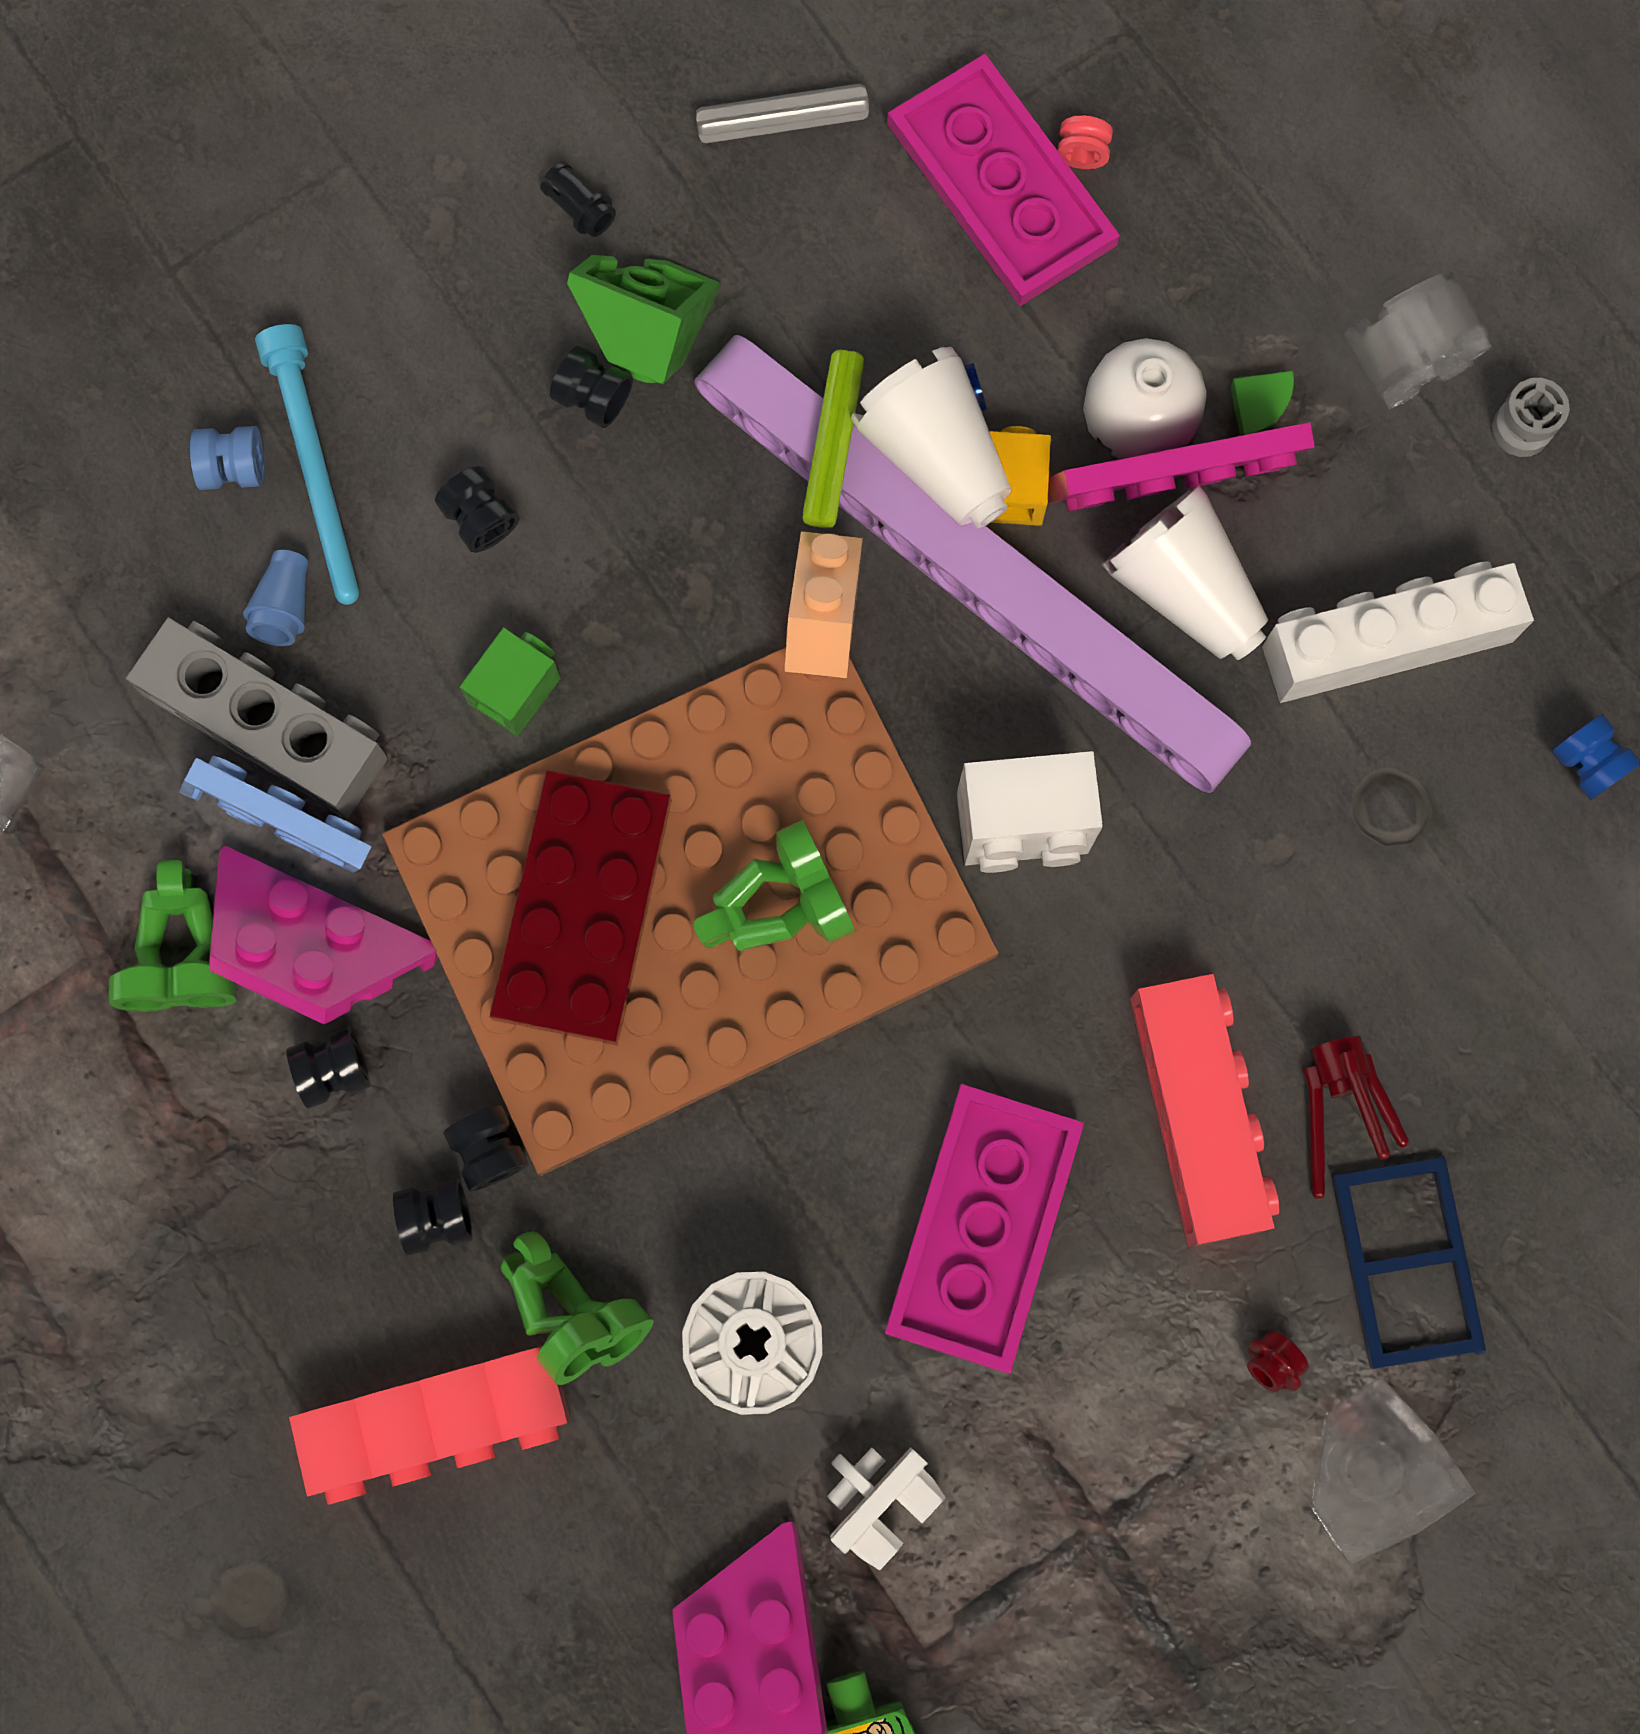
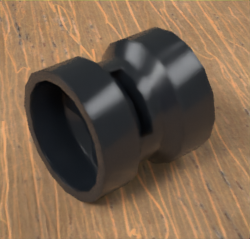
[550,346,633,428]
[434,466,520,553]
[286,1027,370,1109]
[443,1105,529,1192]
[393,1177,472,1255]

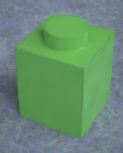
[460,627,561,737]

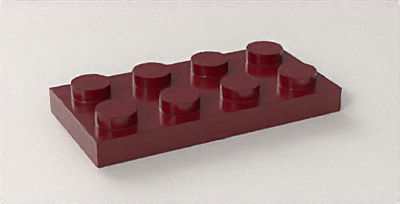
[489,770,672,1045]

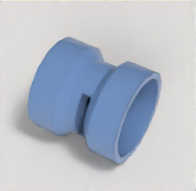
[190,426,265,490]

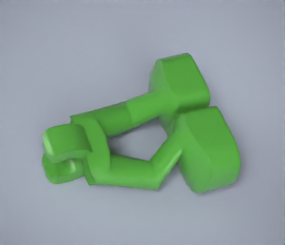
[694,819,856,952]
[108,860,237,1012]
[500,1231,654,1385]

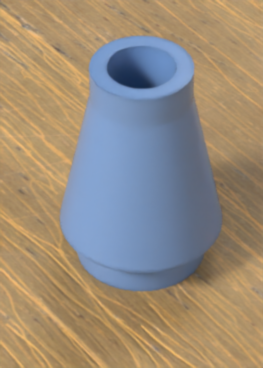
[243,550,309,646]

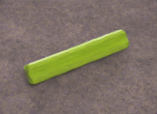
[803,349,864,529]

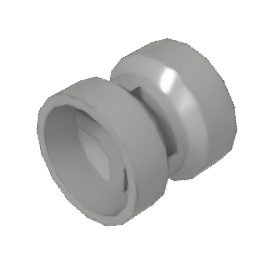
[1492,377,1570,457]

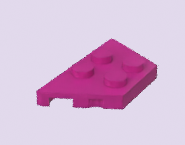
[209,845,438,1024]
[672,1521,828,1734]

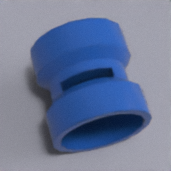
[1552,714,1640,800]

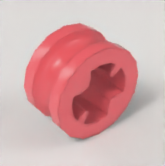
[1057,115,1113,169]

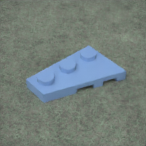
[179,756,372,873]

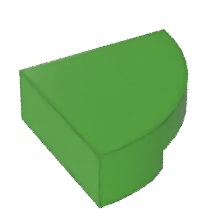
[1230,371,1294,436]

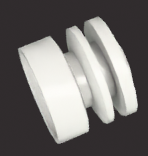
[682,1272,823,1415]

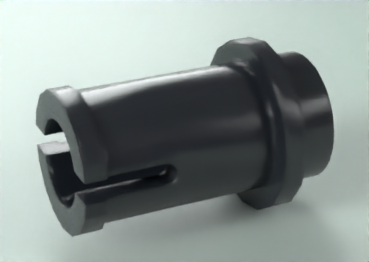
[540,162,616,237]

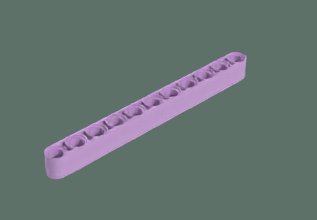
[694,335,1251,793]

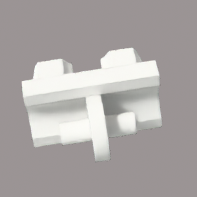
[827,1447,946,1570]

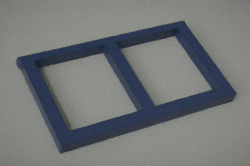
[1331,1155,1486,1369]

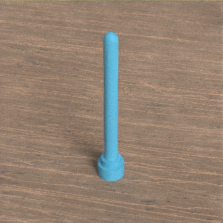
[255,324,359,605]

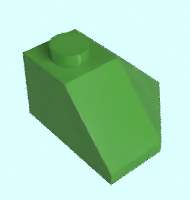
[567,255,721,384]

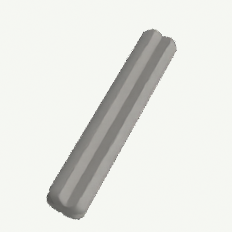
[696,83,869,143]

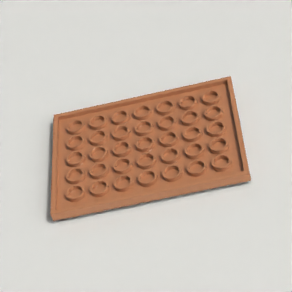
[382,647,999,1176]

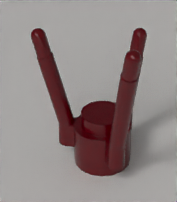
[1303,1036,1409,1199]

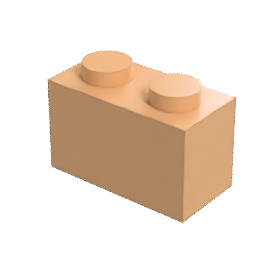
[785,531,863,678]

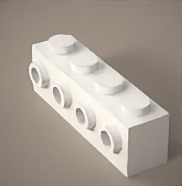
[1262,561,1534,703]

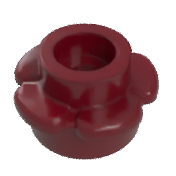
[1247,1331,1309,1392]

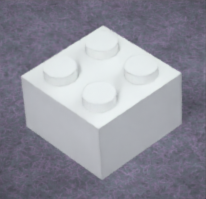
[957,751,1103,873]

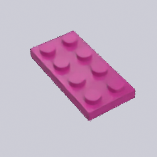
[887,54,1120,307]
[1048,422,1315,512]
[884,1084,1084,1374]

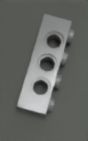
[126,617,388,820]

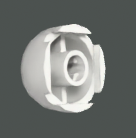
[1083,338,1206,460]

